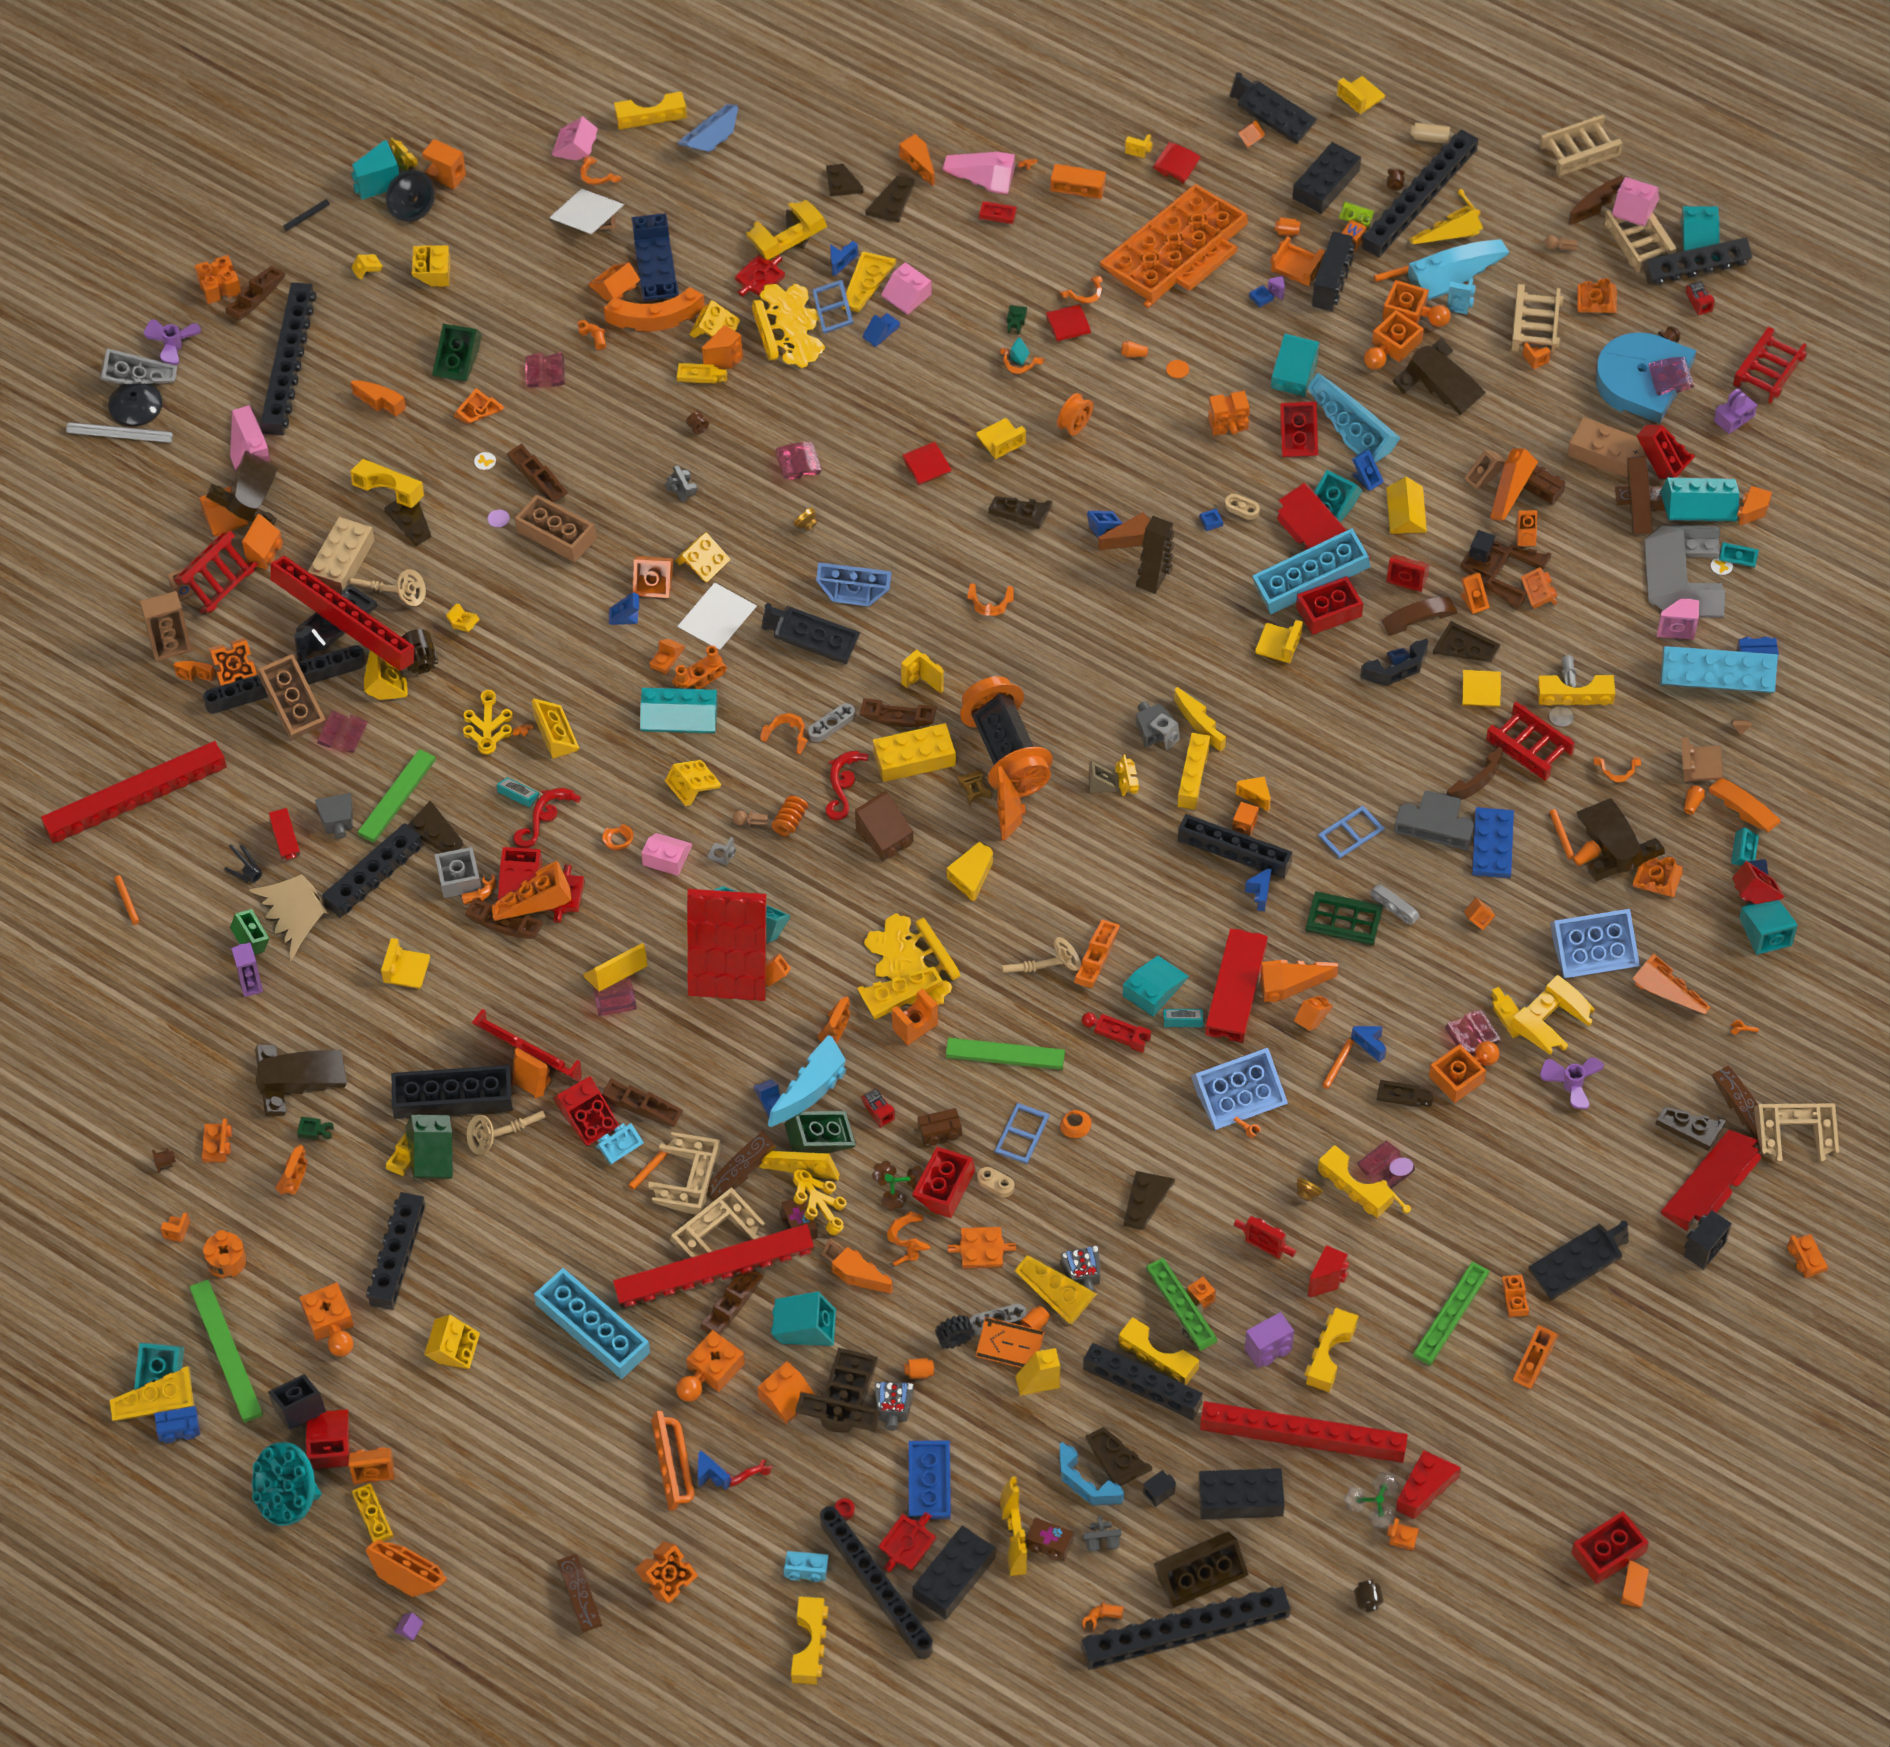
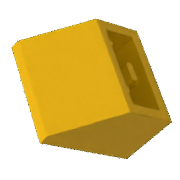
[412,245,450,287]
[424,1315,480,1369]

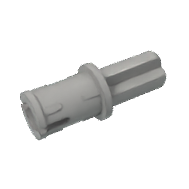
[1561,655,1577,688]

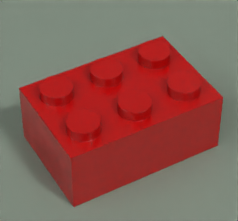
[1296,576,1363,635]
[1571,1511,1649,1585]

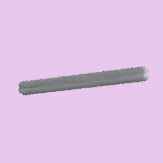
[66,422,173,443]

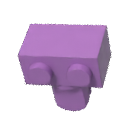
[1714,389,1757,434]

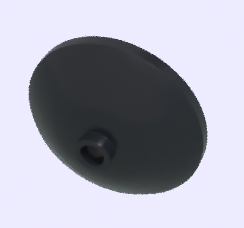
[386,170,435,222]
[108,383,163,426]

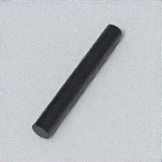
[283,199,330,231]

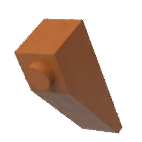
[1098,512,1150,550]

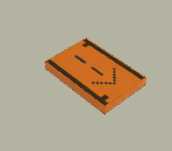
[976,1317,1045,1368]

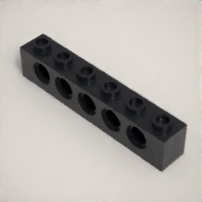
[1643,237,1752,285]
[1178,814,1293,879]
[322,823,422,918]
[366,1192,426,1310]
[1083,1342,1203,1420]

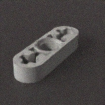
[808,703,855,743]
[1370,884,1420,925]
[970,1304,1026,1335]

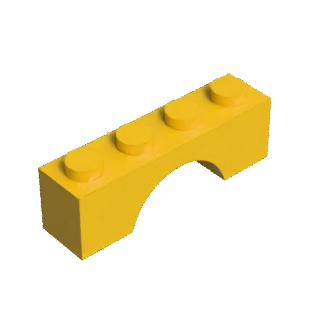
[614,91,687,130]
[350,459,424,508]
[1537,675,1615,706]
[1177,733,1210,810]
[1318,1145,1394,1218]
[1304,1308,1358,1392]
[1118,1317,1199,1385]
[791,1597,828,1685]

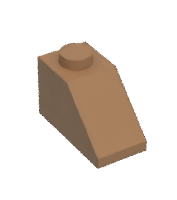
[1464,450,1506,490]

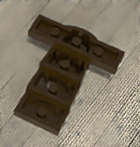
[1392,338,1486,415]
[206,451,278,526]
[1577,798,1665,881]
[255,1045,347,1116]
[795,1348,880,1433]

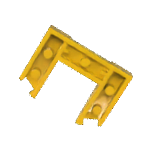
[746,200,827,260]
[1510,975,1594,1055]
[1000,1477,1027,1576]

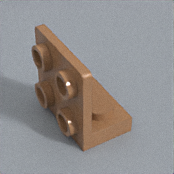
[1681,737,1723,782]

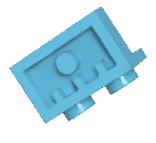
[1447,278,1476,314]
[595,1123,644,1165]
[784,1551,829,1582]

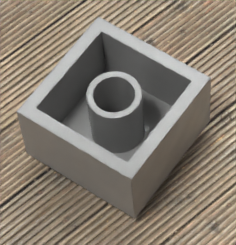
[435,847,481,898]

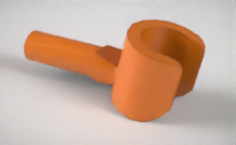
[1730,1020,1759,1035]
[1234,1116,1261,1138]
[892,1246,919,1267]

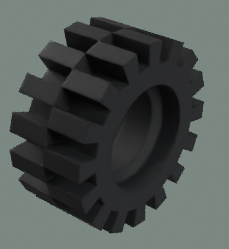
[935,1315,975,1349]

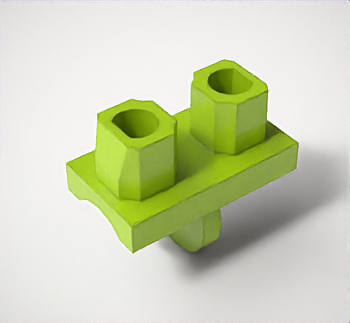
[1338,201,1374,228]

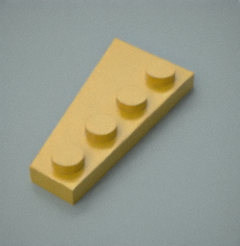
[842,251,896,313]
[857,967,944,1020]

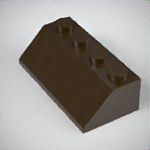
[1153,1531,1249,1608]

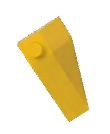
[1408,206,1483,244]
[364,651,408,700]

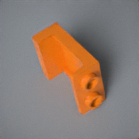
[1270,236,1326,286]

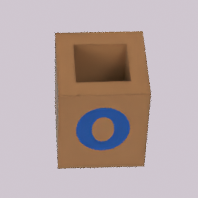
[167,568,194,600]

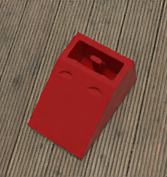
[498,847,542,900]
[553,1076,620,1147]
[306,1409,350,1469]

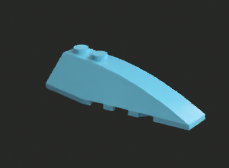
[1407,239,1509,301]
[1307,373,1400,463]
[768,1035,846,1127]

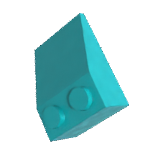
[1680,206,1720,261]
[1314,470,1362,523]
[1122,956,1189,1017]
[134,1342,185,1390]

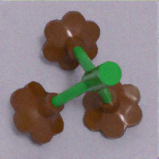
[872,1161,924,1210]

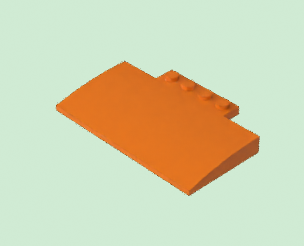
[1100,184,1248,303]

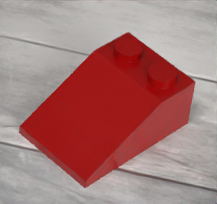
[1280,402,1318,457]

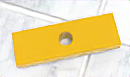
[351,1483,394,1542]

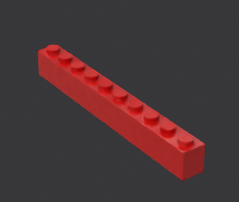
[270,555,414,671]
[41,741,227,844]
[613,1224,814,1308]
[1200,1401,1408,1463]

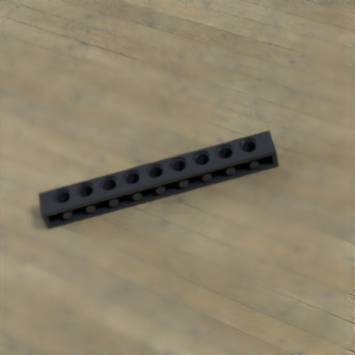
[1361,129,1479,258]
[260,282,316,435]
[1081,1586,1291,1670]

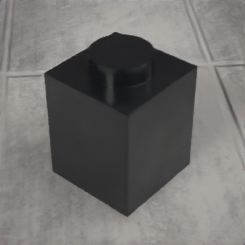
[1469,530,1495,563]
[1143,1470,1176,1507]

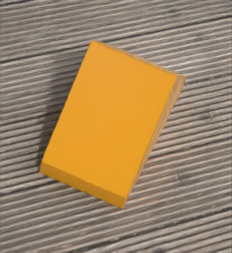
[1236,776,1271,811]

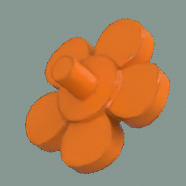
[1018,159,1038,170]
[513,724,533,737]

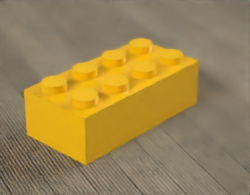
[873,723,956,782]

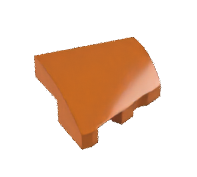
[454,388,504,424]

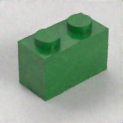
[230,909,270,955]

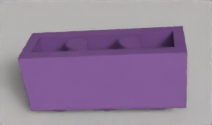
[232,943,263,997]

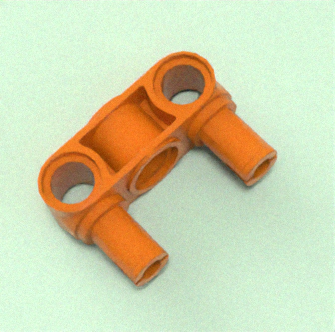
[672,645,727,689]

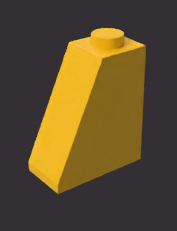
[946,841,993,902]
[1015,1348,1060,1396]

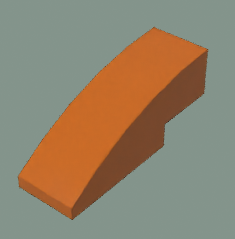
[351,380,406,417]

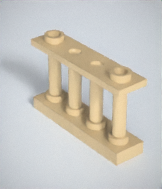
[1540,115,1623,176]
[1604,211,1677,273]
[1511,284,1563,355]

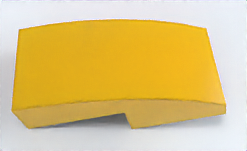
[386,1133,411,1176]

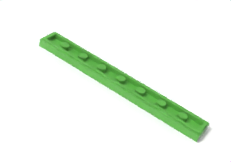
[189,1280,263,1423]

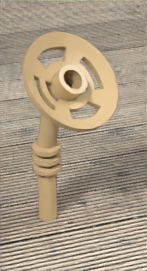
[350,569,426,606]
[1001,937,1081,973]
[467,1110,546,1155]

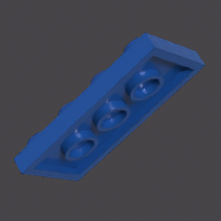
[1472,807,1514,878]
[909,1440,951,1520]

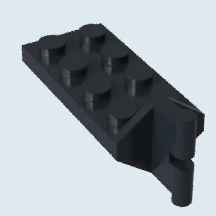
[1229,72,1317,144]
[294,585,377,662]
[761,603,860,665]
[1528,1220,1629,1301]

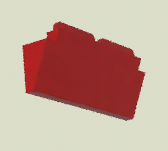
[1277,483,1371,579]
[471,1009,582,1082]
[1660,1130,1761,1231]

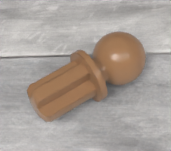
[1545,235,1578,251]
[733,810,768,826]

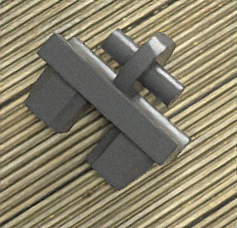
[665,466,697,502]
[1082,1516,1122,1552]

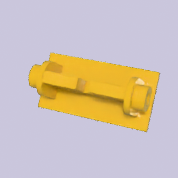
[389,138,418,171]
[1115,755,1140,796]

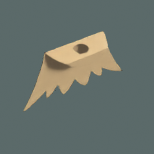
[249,874,329,962]

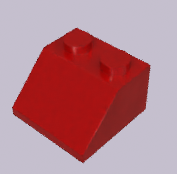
[1386,554,1430,592]
[1732,861,1785,904]
[1308,1245,1350,1298]

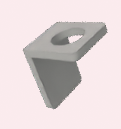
[1150,713,1180,750]
[708,837,736,866]

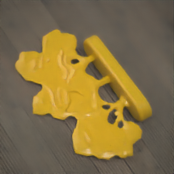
[752,284,825,368]
[864,913,961,1005]

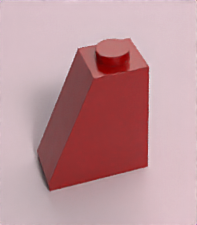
[269,808,300,861]

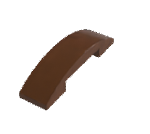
[1382,597,1457,636]
[860,698,937,727]
[1447,747,1502,800]
[465,899,543,939]

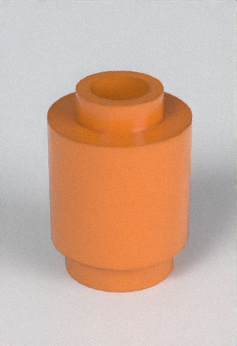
[1275,217,1301,237]
[1020,1306,1050,1330]
[904,1358,934,1380]

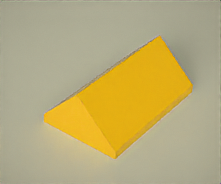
[1386,476,1427,534]
[532,699,580,759]
[583,943,648,992]

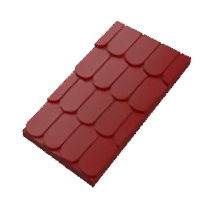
[687,889,766,1001]

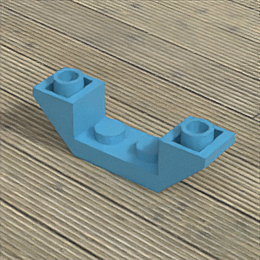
[1059,1442,1124,1505]

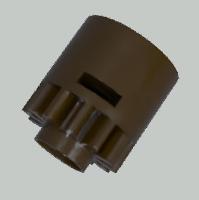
[402,629,438,674]

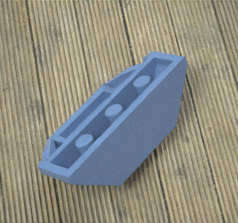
[677,104,738,152]
[816,562,892,606]

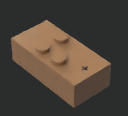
[1567,417,1647,479]
[514,495,597,562]
[140,591,192,661]
[258,654,326,741]

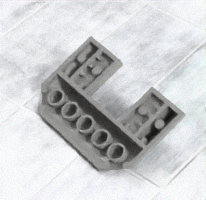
[1644,525,1725,618]

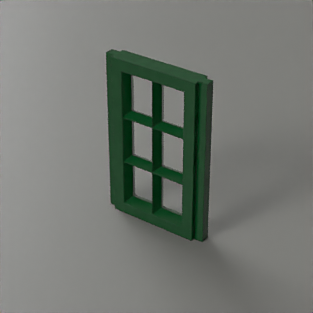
[1305,891,1383,945]

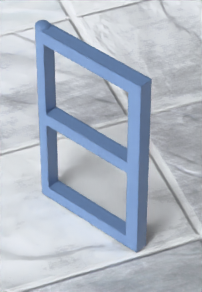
[812,280,854,334]
[1318,806,1385,859]
[994,1103,1050,1164]

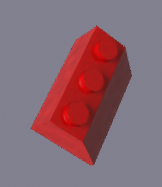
[912,1147,976,1218]

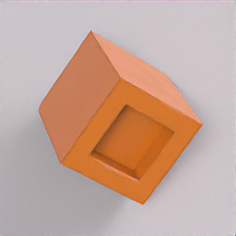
[1238,120,1265,147]
[1522,343,1551,369]
[1464,897,1495,930]
[766,953,791,986]
[160,1212,190,1242]

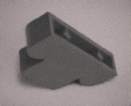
[1394,791,1474,851]

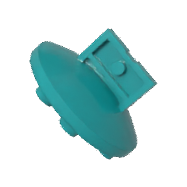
[252,1442,322,1526]

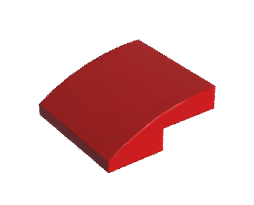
[1152,142,1201,184]
[1046,305,1091,341]
[902,442,952,486]

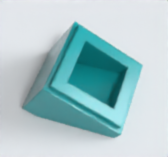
[1010,337,1030,365]

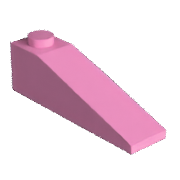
[943,152,1015,194]
[230,405,270,471]

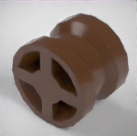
[686,411,709,435]

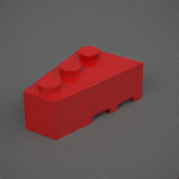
[1636,425,1695,479]
[1395,1450,1461,1519]

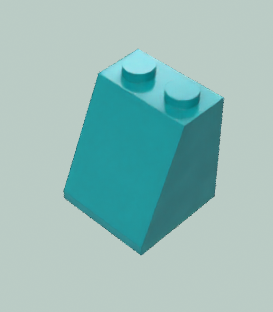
[351,140,399,200]
[1271,333,1319,397]
[1739,900,1798,955]
[771,1291,836,1346]

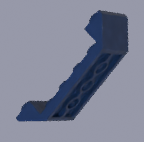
[631,213,679,301]

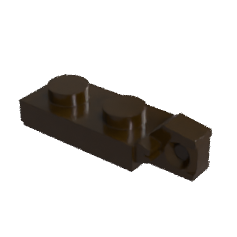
[1377,1080,1433,1107]

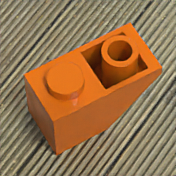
[1737,486,1772,525]
[1515,510,1537,547]
[1294,996,1333,1031]

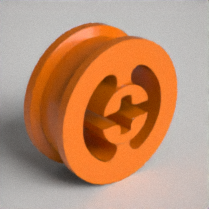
[1057,393,1094,436]

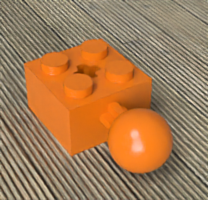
[1382,280,1451,327]
[1364,310,1424,370]
[1429,1041,1500,1103]
[299,1283,354,1357]
[676,1330,745,1402]

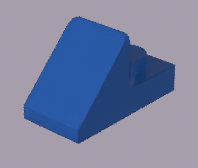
[830,241,858,276]
[863,313,900,347]
[1352,450,1384,491]
[1087,511,1123,538]
[609,592,639,625]
[1245,869,1271,911]
[1351,1026,1386,1063]
[753,1079,781,1118]
[698,1450,731,1490]

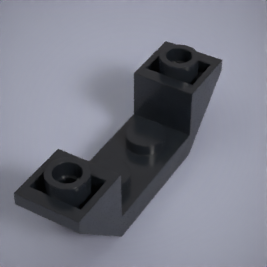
[1360,638,1428,686]

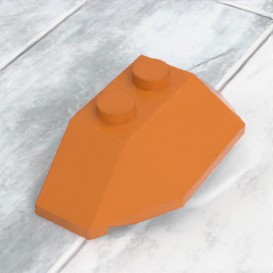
[366,1539,447,1597]

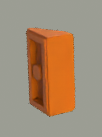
[1621,1561,1649,1608]

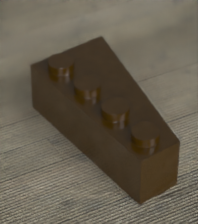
[1135,516,1175,594]

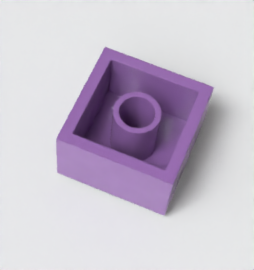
[1244,1312,1294,1368]

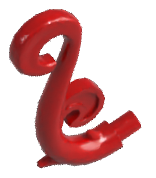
[825,751,869,821]
[513,788,581,848]

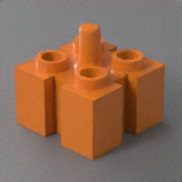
[194,255,241,304]
[1208,391,1250,436]
[209,638,257,686]
[634,1541,698,1604]

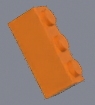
[1050,164,1106,199]

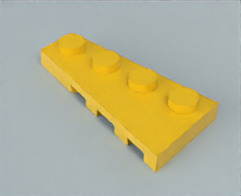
[758,1151,840,1181]
[1014,1256,1097,1324]
[110,1366,194,1422]

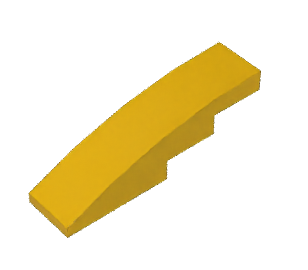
[1174,687,1226,752]

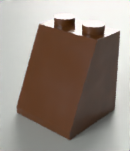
[855,791,913,861]

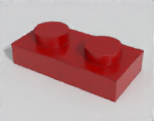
[979,201,1017,224]

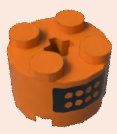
[203,1230,246,1278]

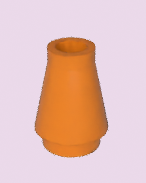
[1121,340,1148,358]
[1683,785,1705,815]
[1572,840,1602,867]

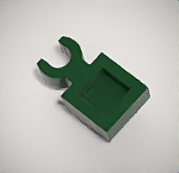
[1007,305,1027,335]
[297,1117,334,1140]

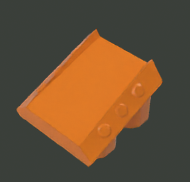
[1578,278,1617,313]
[1633,857,1683,897]
[817,996,851,1044]
[512,1048,551,1099]
[275,1145,308,1195]

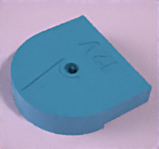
[1595,333,1696,424]

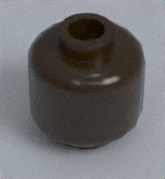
[1354,1580,1384,1612]

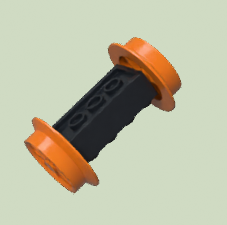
[960,676,1053,798]

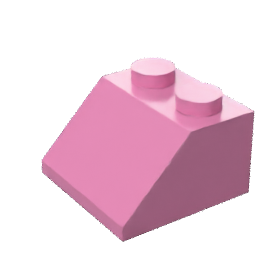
[552,116,598,161]
[1612,177,1659,226]
[881,262,932,315]
[1657,599,1699,640]
[642,833,692,876]

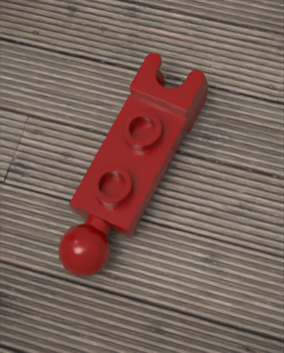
[1081,1012,1151,1053]

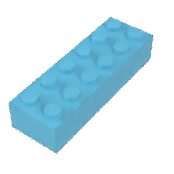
[1253,528,1370,614]
[1660,646,1778,693]
[534,1268,650,1380]

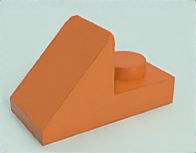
[1461,572,1490,614]
[650,639,685,674]

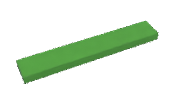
[358,749,436,843]
[946,1038,1065,1070]
[1146,1258,1218,1351]
[1413,1262,1490,1366]

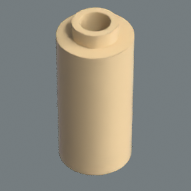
[1410,123,1450,144]

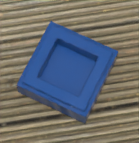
[1249,285,1274,308]
[1199,509,1223,531]

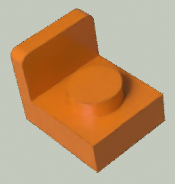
[1387,1518,1419,1551]

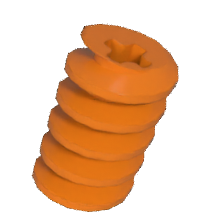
[772,795,809,837]

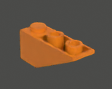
[899,134,935,186]
[831,1247,893,1294]

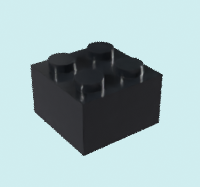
[1684,1210,1732,1270]
[268,1374,326,1430]

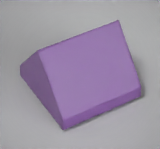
[1268,276,1285,300]
[395,1613,423,1640]

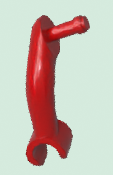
[727,1460,772,1487]

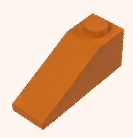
[1512,1325,1559,1389]

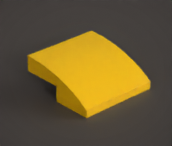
[1462,670,1501,707]

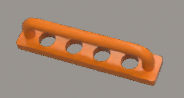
[651,1411,694,1511]

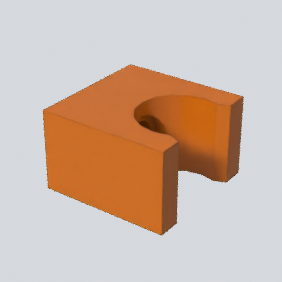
[422,139,466,189]
[892,988,938,1046]

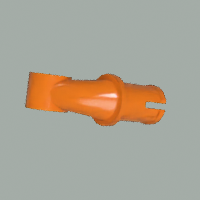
[577,320,606,350]
[462,874,497,906]
[1082,1602,1123,1632]

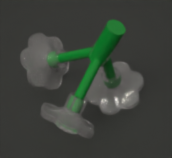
[1345,1472,1398,1528]

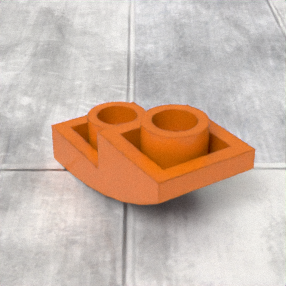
[174,661,216,682]
[1502,1275,1529,1317]

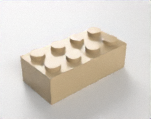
[308,517,375,593]

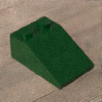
[432,324,482,382]
[784,1111,856,1154]
[405,1115,453,1179]

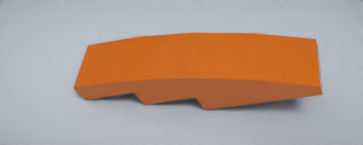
[1709,778,1781,833]
[1074,919,1120,989]

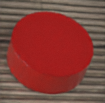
[834,1498,855,1520]

